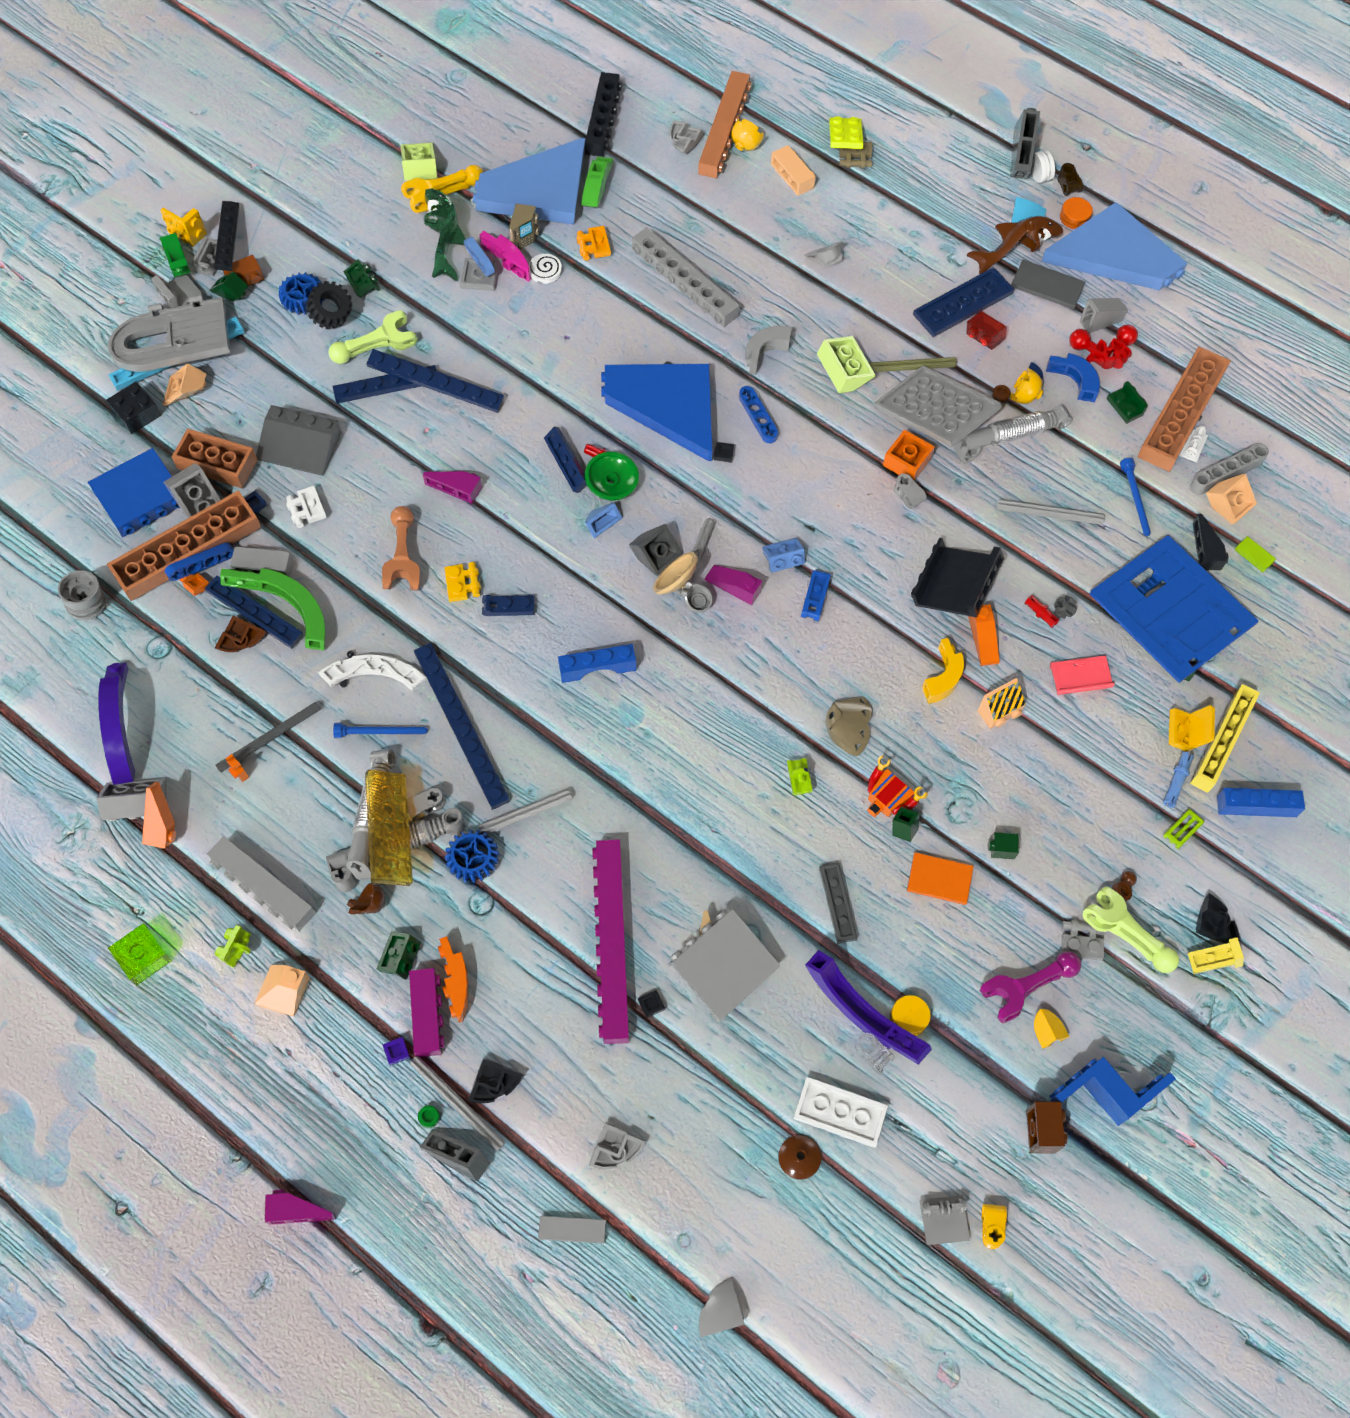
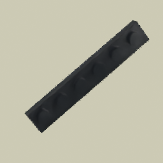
[214,201,239,271]

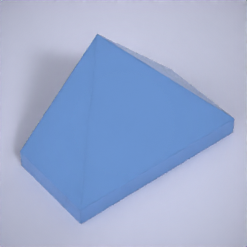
[585,503,622,538]

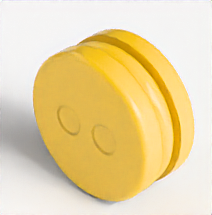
[890,995,931,1036]

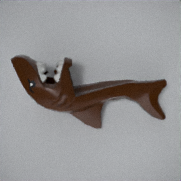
[967,216,1063,274]

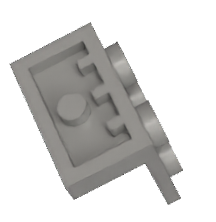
[151,274,203,308]

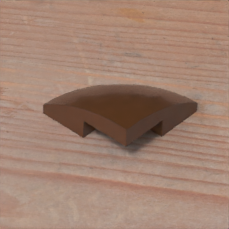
[215,616,266,652]

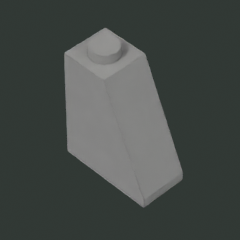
[1080,298,1127,333]

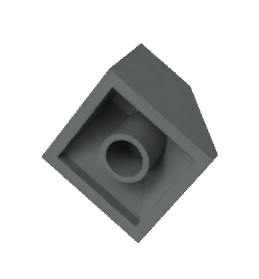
[629,524,683,576]

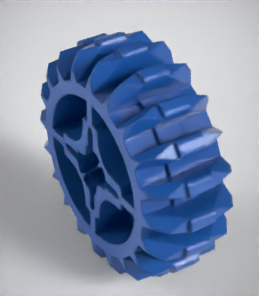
[278,272,325,315]
[445,829,499,883]

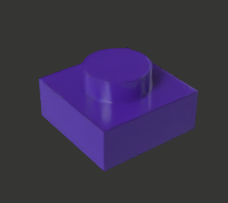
[383,1037,410,1066]

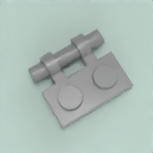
[1061,920,1104,961]

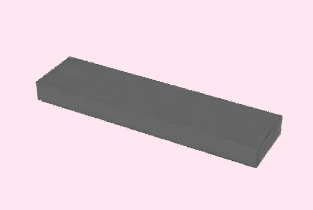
[819,863,858,944]

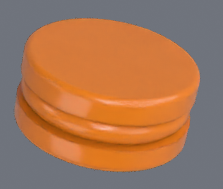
[1060,197,1093,229]

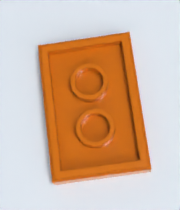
[907,852,973,905]

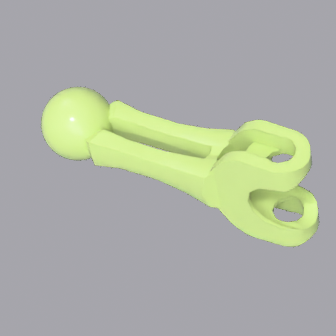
[329,310,418,364]
[1083,887,1179,973]

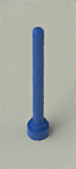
[1120,458,1151,536]
[333,723,428,738]

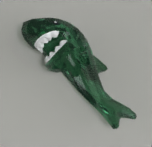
[423,188,465,281]

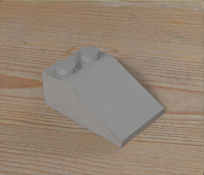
[163,463,221,518]

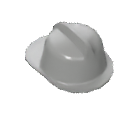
[805,240,843,266]

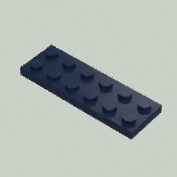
[913,267,1014,337]

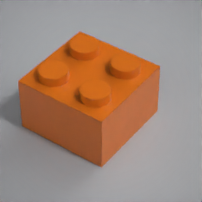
[883,429,935,481]

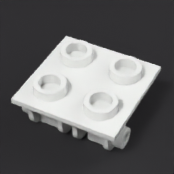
[1179,426,1208,462]

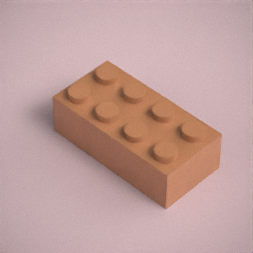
[172,428,258,489]

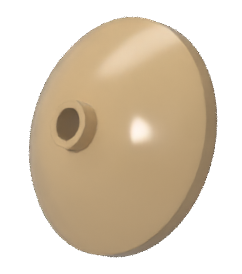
[653,552,698,595]

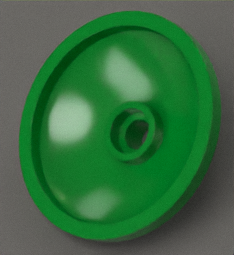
[585,452,639,501]

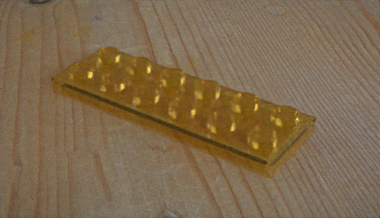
[365,769,413,886]

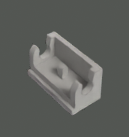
[192,236,217,277]

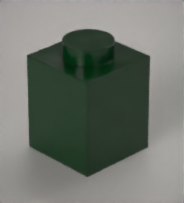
[892,807,919,842]
[988,832,1019,859]

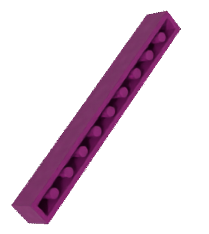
[592,839,629,1044]

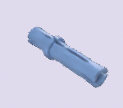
[1163,752,1194,808]

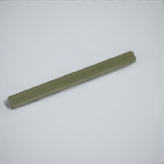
[868,357,957,372]

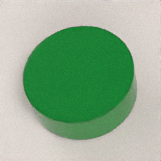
[418,1105,440,1128]

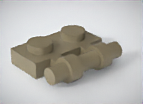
[839,142,872,169]

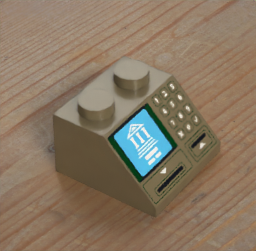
[509,203,540,250]

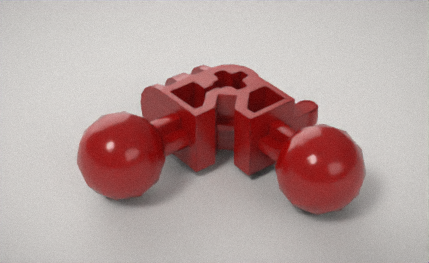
[1069,324,1138,369]

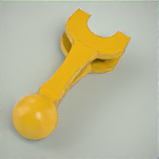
[401,165,484,213]

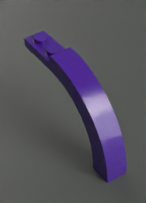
[98,663,135,785]
[805,950,932,1065]

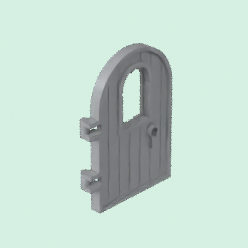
[108,294,230,372]

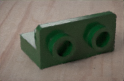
[343,259,380,298]
[1106,381,1148,424]
[376,931,421,980]

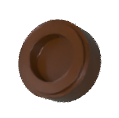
[992,385,1011,403]

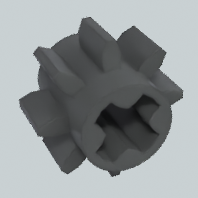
[1054,595,1077,619]

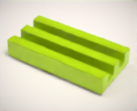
[1163,809,1205,849]

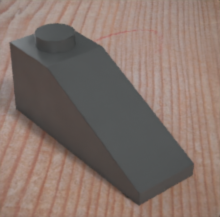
[420,1129,490,1182]

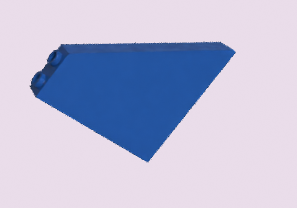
[601,364,712,461]

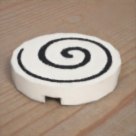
[529,254,562,284]

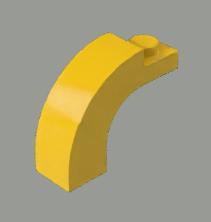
[922,638,964,704]

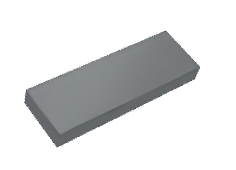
[538,1216,606,1244]

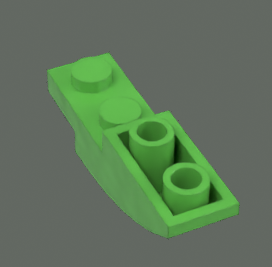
[582,157,613,207]

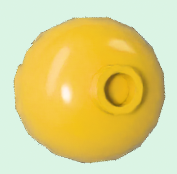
[731,119,764,151]
[1010,368,1043,404]

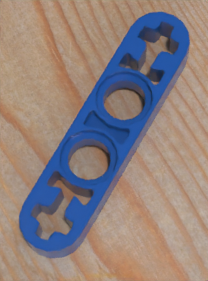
[739,386,778,444]
[164,543,234,581]

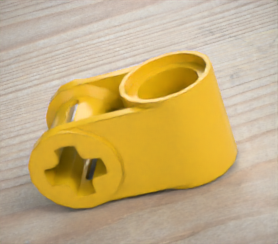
[982,1203,1007,1249]

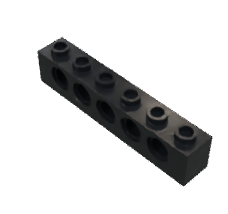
[585,72,622,157]

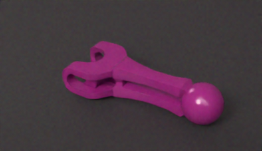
[980,951,1081,1024]

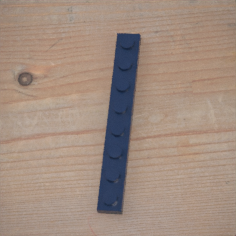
[366,349,504,413]

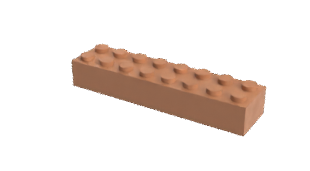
[1138,346,1231,472]
[107,490,261,601]

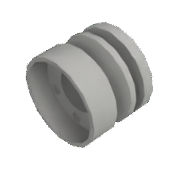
[58,570,106,620]

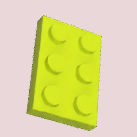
[829,116,863,149]

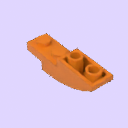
[438,936,469,1023]

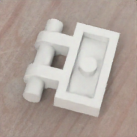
[286,486,327,528]

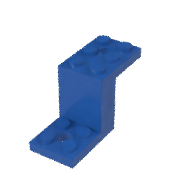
[1049,1057,1176,1126]

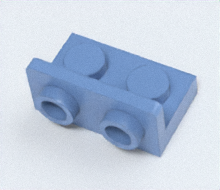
[762,538,805,573]

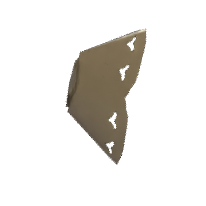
[825,696,872,756]

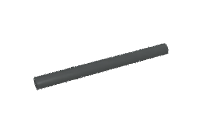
[215,702,321,773]

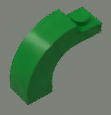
[160,233,190,277]

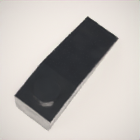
[1193,514,1229,570]

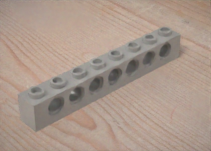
[632,227,740,327]

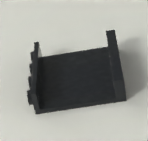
[911,538,1004,617]

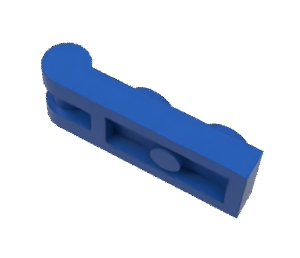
[801,570,831,622]

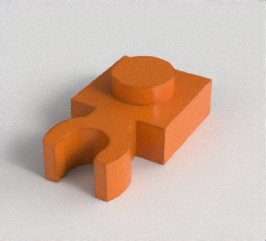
[179,573,209,596]
[225,754,249,782]

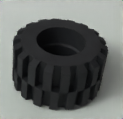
[306,281,353,330]

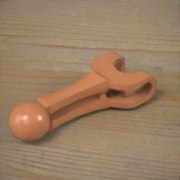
[382,506,420,590]

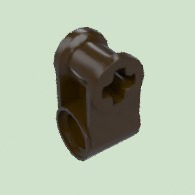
[1057,163,1083,196]

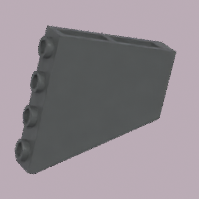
[1010,108,1040,179]

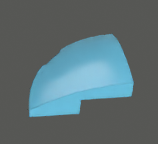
[1011,197,1046,223]

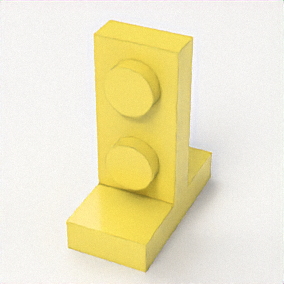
[1188,938,1244,974]

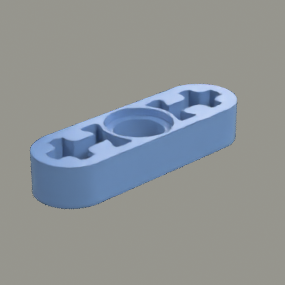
[464,237,495,277]

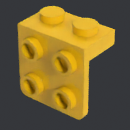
[160,207,207,247]
[1169,705,1215,752]

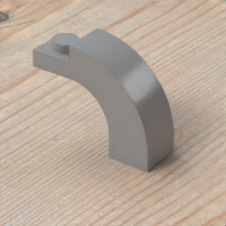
[745,326,792,375]

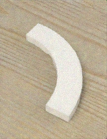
[318,654,427,692]

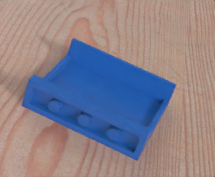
[88,448,180,538]

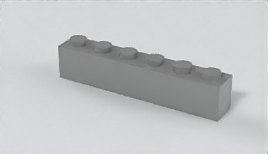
[207,836,316,932]

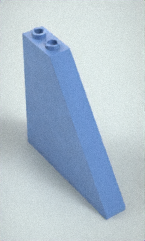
[473,138,585,225]
[1042,202,1187,290]

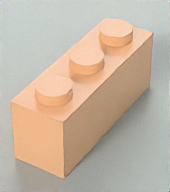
[771,145,816,196]

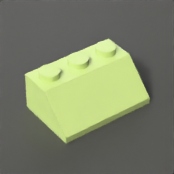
[817,336,875,393]

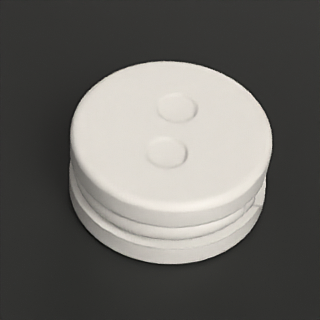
[1031,150,1055,183]

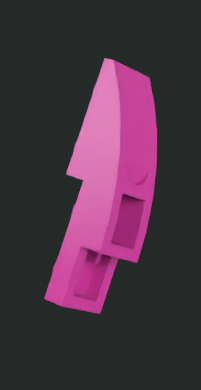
[479,231,531,282]

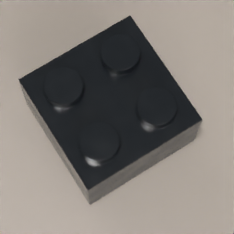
[106,381,161,435]

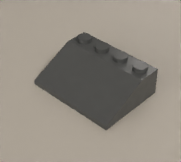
[256,405,342,476]

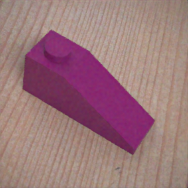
[423,471,482,504]
[704,565,762,605]
[265,1190,336,1225]

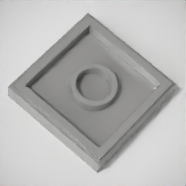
[460,258,499,291]

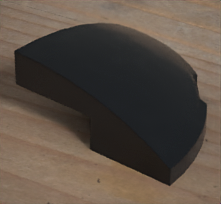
[1196,893,1240,944]
[468,1058,523,1103]

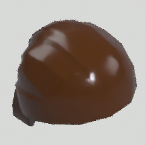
[347,883,385,915]

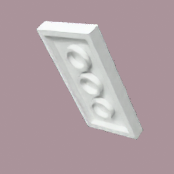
[793,1077,888,1148]

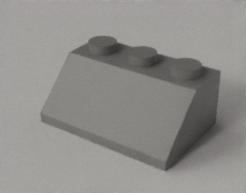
[96,778,167,821]

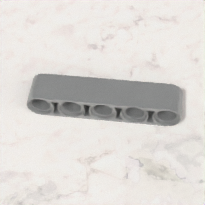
[1190,444,1269,495]

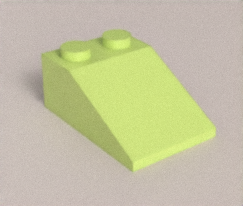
[400,142,437,181]

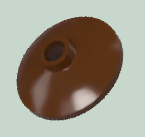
[778,1135,821,1180]

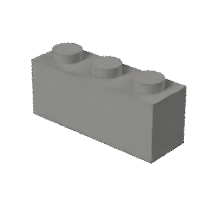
[230,546,293,577]

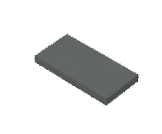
[1011,259,1086,309]

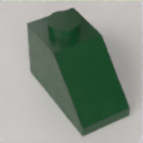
[210,271,248,301]

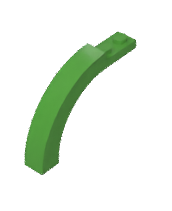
[220,568,325,651]

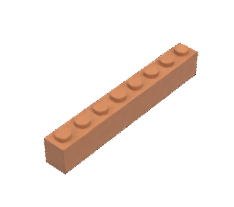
[698,71,752,179]

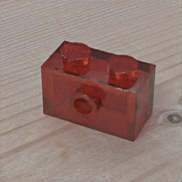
[966,311,1007,350]

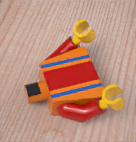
[867,755,928,817]

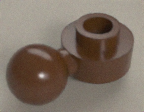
[1112,871,1137,901]

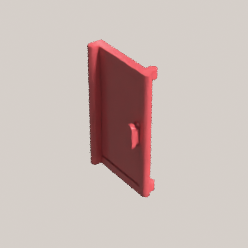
[1050,655,1115,695]

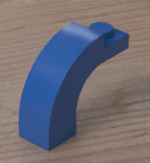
[1046,353,1100,402]

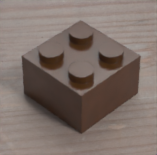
[1026,1102,1068,1154]

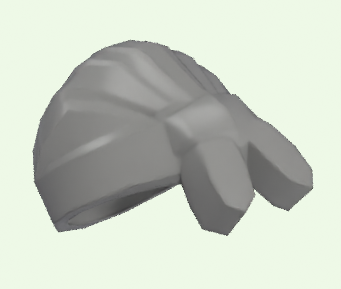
[681,581,712,613]

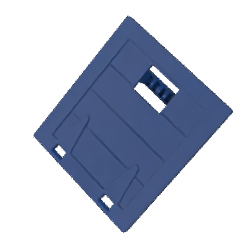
[1089,535,1258,683]

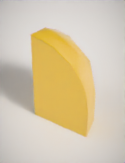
[1034,1009,1070,1048]

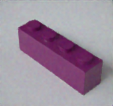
[409,968,445,1058]

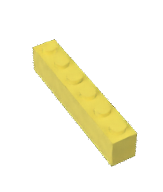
[1190,684,1260,793]

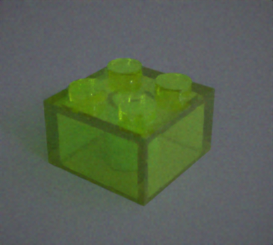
[108,923,172,986]

